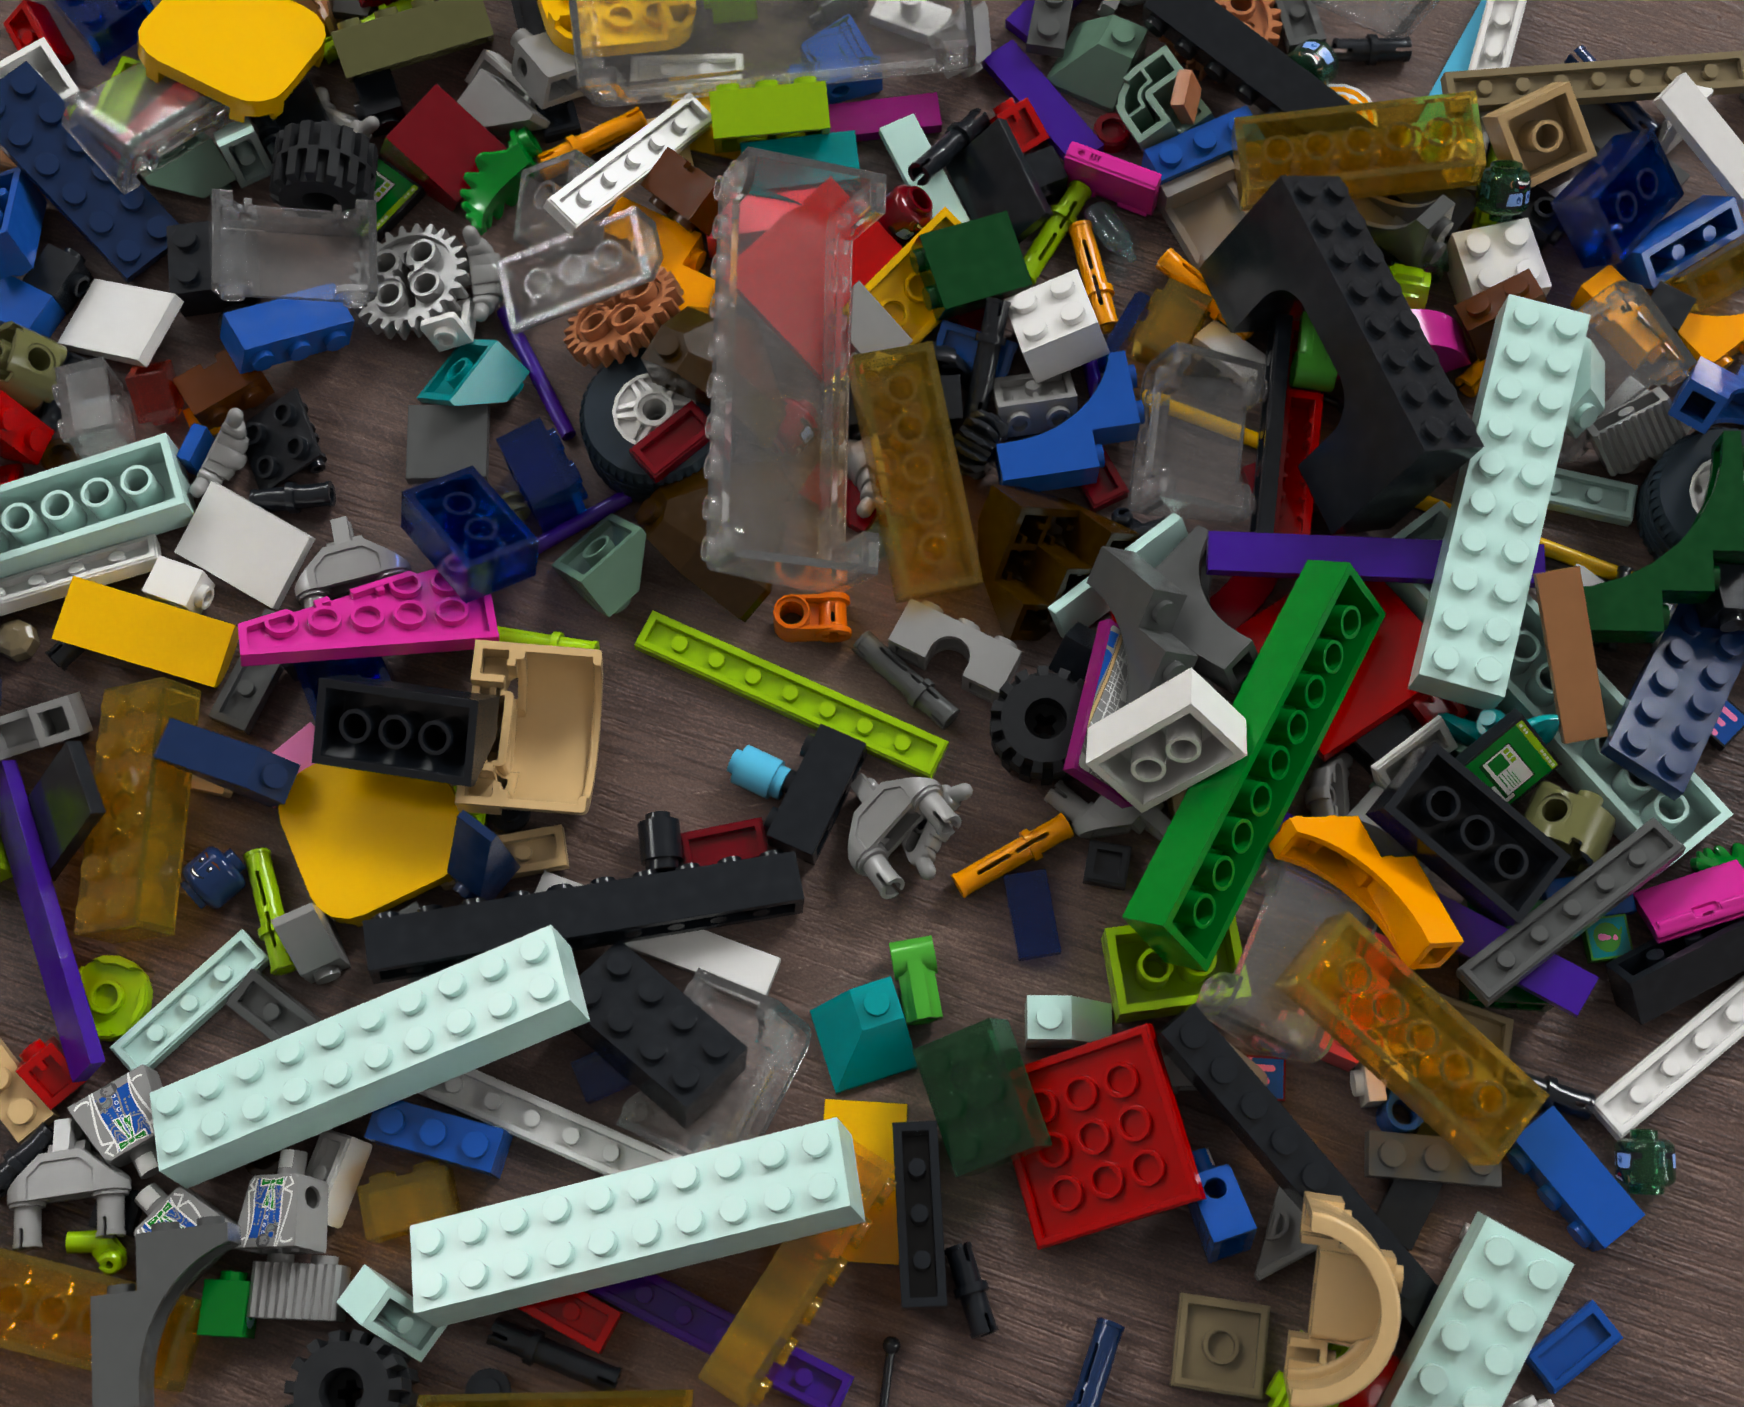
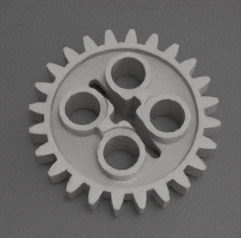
[348,223,472,340]

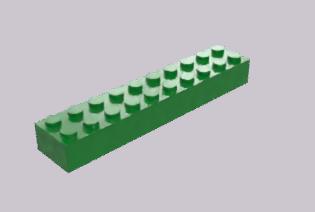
[1122,560,1386,972]

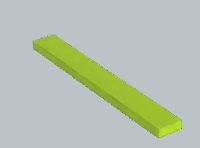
[634,610,949,779]

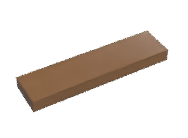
[1533,566,1608,744]

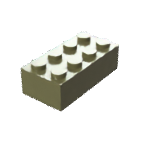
[330,0,494,83]

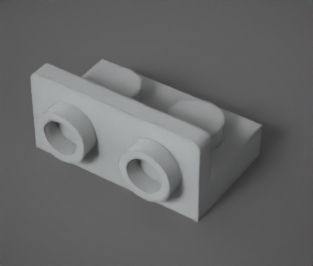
[992,370,1078,438]

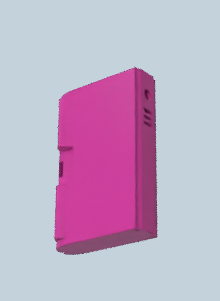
[1064,141,1162,217]
[1633,859,1744,944]

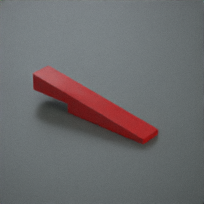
[1274,321,1324,535]

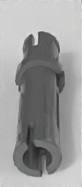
[852,631,960,730]

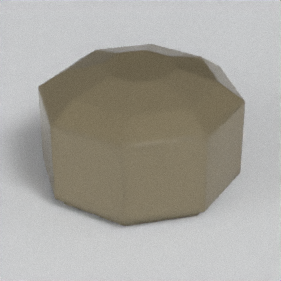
[0,619,40,662]

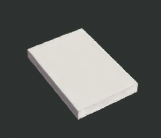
[57,278,184,368]
[174,481,315,610]

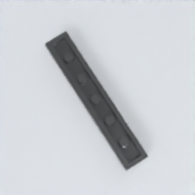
[1455,817,1686,1008]

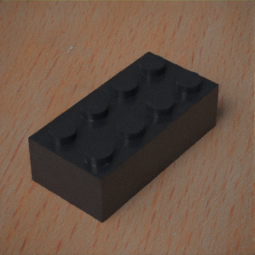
[1365,742,1571,927]
[571,939,748,1129]

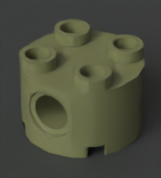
[0,321,67,413]
[1523,781,1616,874]

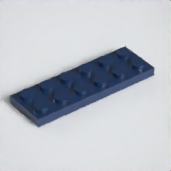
[0,61,179,284]
[1600,604,1744,801]

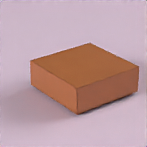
[1170,69,1202,124]

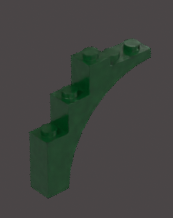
[1583,431,1744,643]

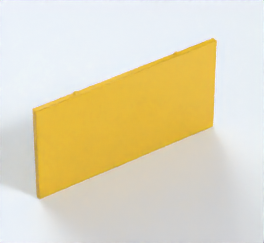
[814,1099,908,1265]

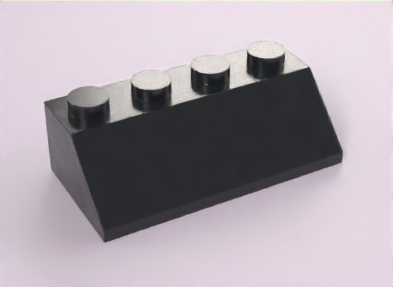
[312,674,500,787]

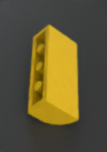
[51,576,239,688]

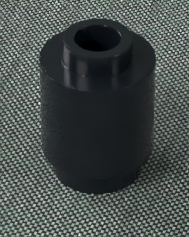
[637,811,683,873]

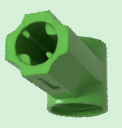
[1289,311,1338,393]
[889,935,943,1026]

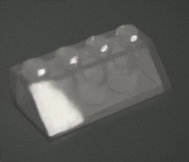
[496,205,664,334]

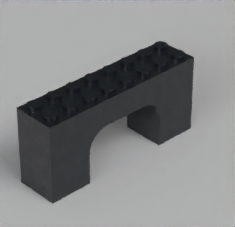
[1199,175,1484,535]

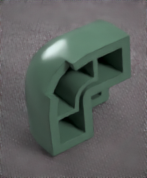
[1115,45,1215,152]

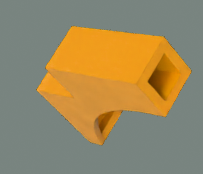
[601,196,728,311]
[1570,264,1744,374]
[1268,815,1464,970]

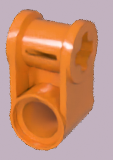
[773,591,852,643]

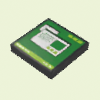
[345,154,426,246]
[1455,708,1562,806]

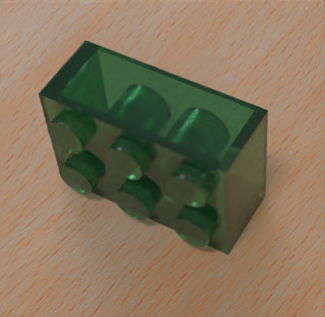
[912,1018,1053,1177]

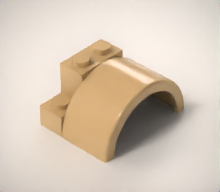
[455,639,603,816]
[1283,1191,1404,1407]

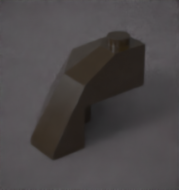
[641,306,785,450]
[634,462,792,622]
[978,484,1139,641]

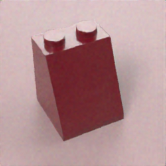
[379,83,507,212]

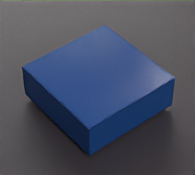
[176,423,215,476]

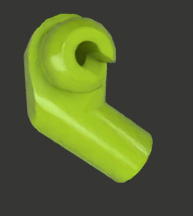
[65,1230,127,1275]

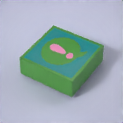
[1581,914,1633,964]

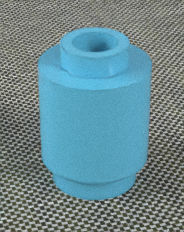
[727,745,792,800]

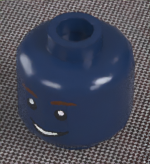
[180,846,246,909]

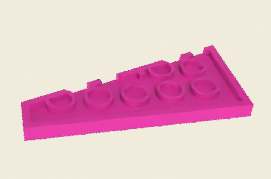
[238,548,499,667]

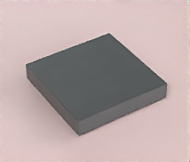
[406,404,490,484]

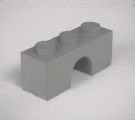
[888,598,1022,704]
[0,691,93,760]

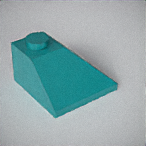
[416,339,530,406]
[810,976,918,1094]

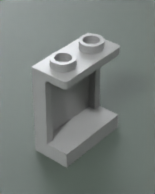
[1156,155,1251,271]

